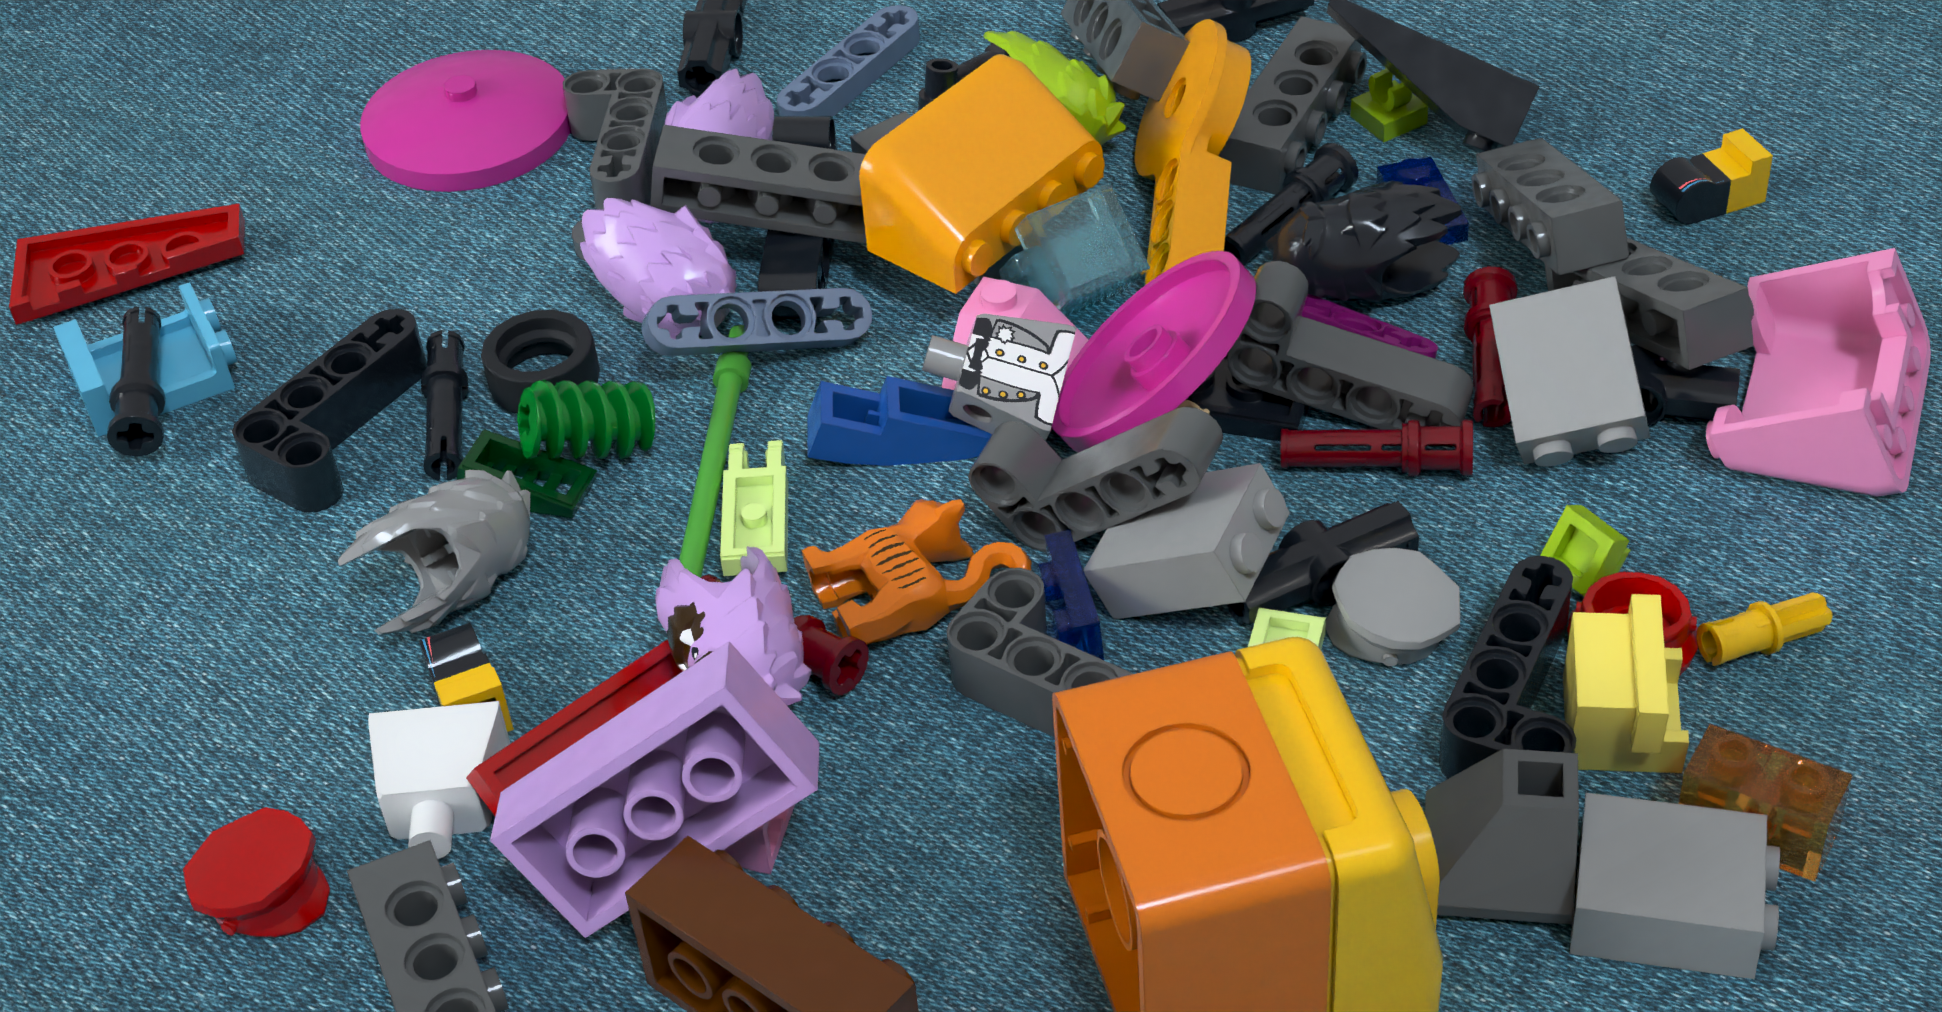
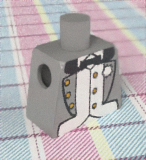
[922,314,1077,441]

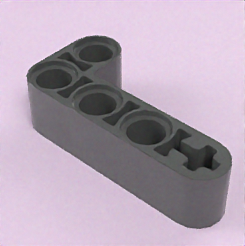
[563,68,668,209]
[1227,261,1474,429]
[968,407,1223,552]
[947,568,1134,738]

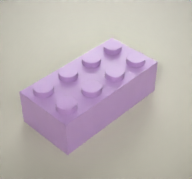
[490,641,819,938]

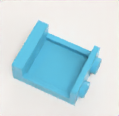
[53,282,237,437]

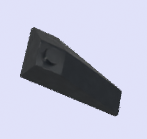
[1326,0,1540,153]

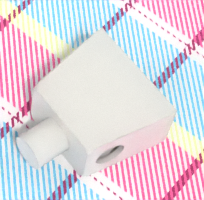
[368,701,511,859]

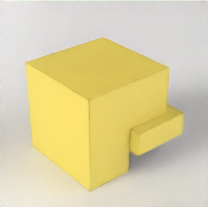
[1563,594,1689,773]

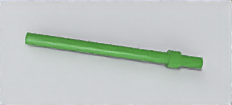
[679,325,752,578]

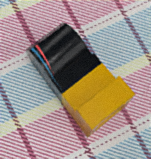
[1650,128,1773,224]
[419,623,514,732]

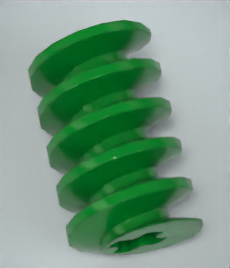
[517,380,656,459]

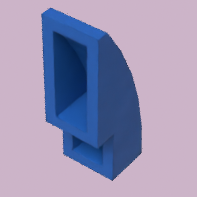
[807,376,992,466]

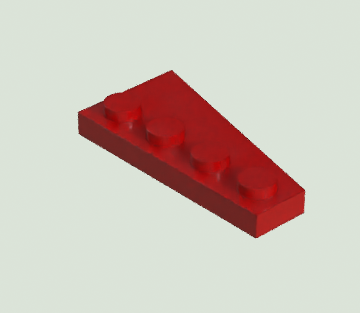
[9,203,245,325]
[466,639,683,816]

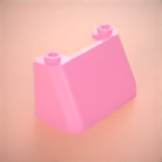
[1706,248,1931,497]

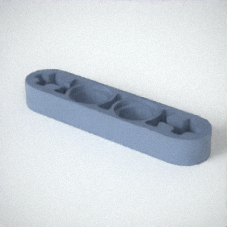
[777,5,920,117]
[641,288,872,356]

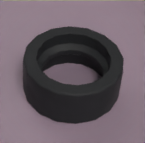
[481,310,600,414]

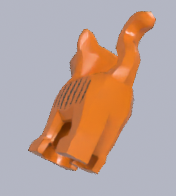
[801,499,1032,645]

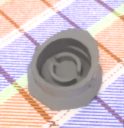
[1325,548,1460,666]

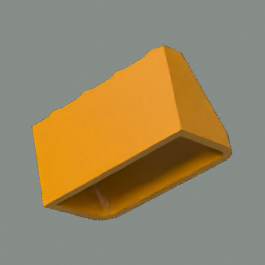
[859,54,1105,294]

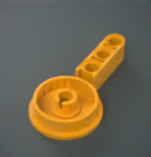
[1135,19,1251,285]

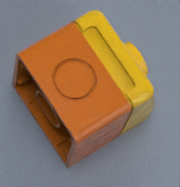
[1052,637,1443,1012]

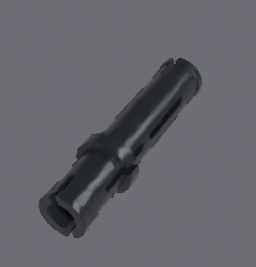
[421,330,468,480]

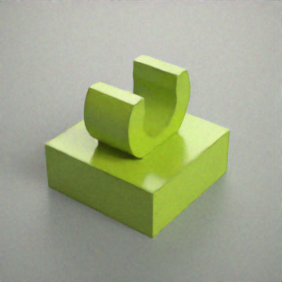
[1350,69,1428,143]
[1540,505,1631,597]

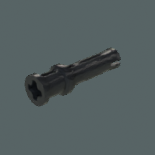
[1224,143,1359,266]
[107,307,166,457]

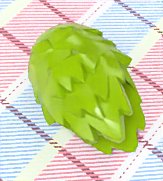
[983,31,1126,145]

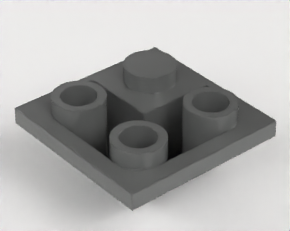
[1425,749,1579,925]

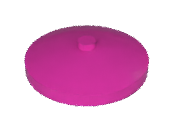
[360,50,571,192]
[1052,251,1256,452]

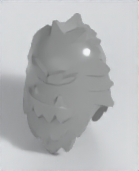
[338,470,531,635]

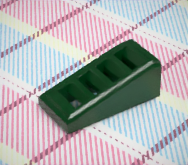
[457,429,597,518]

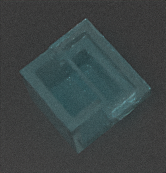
[999,182,1150,316]

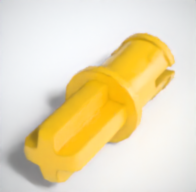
[1696,592,1833,666]

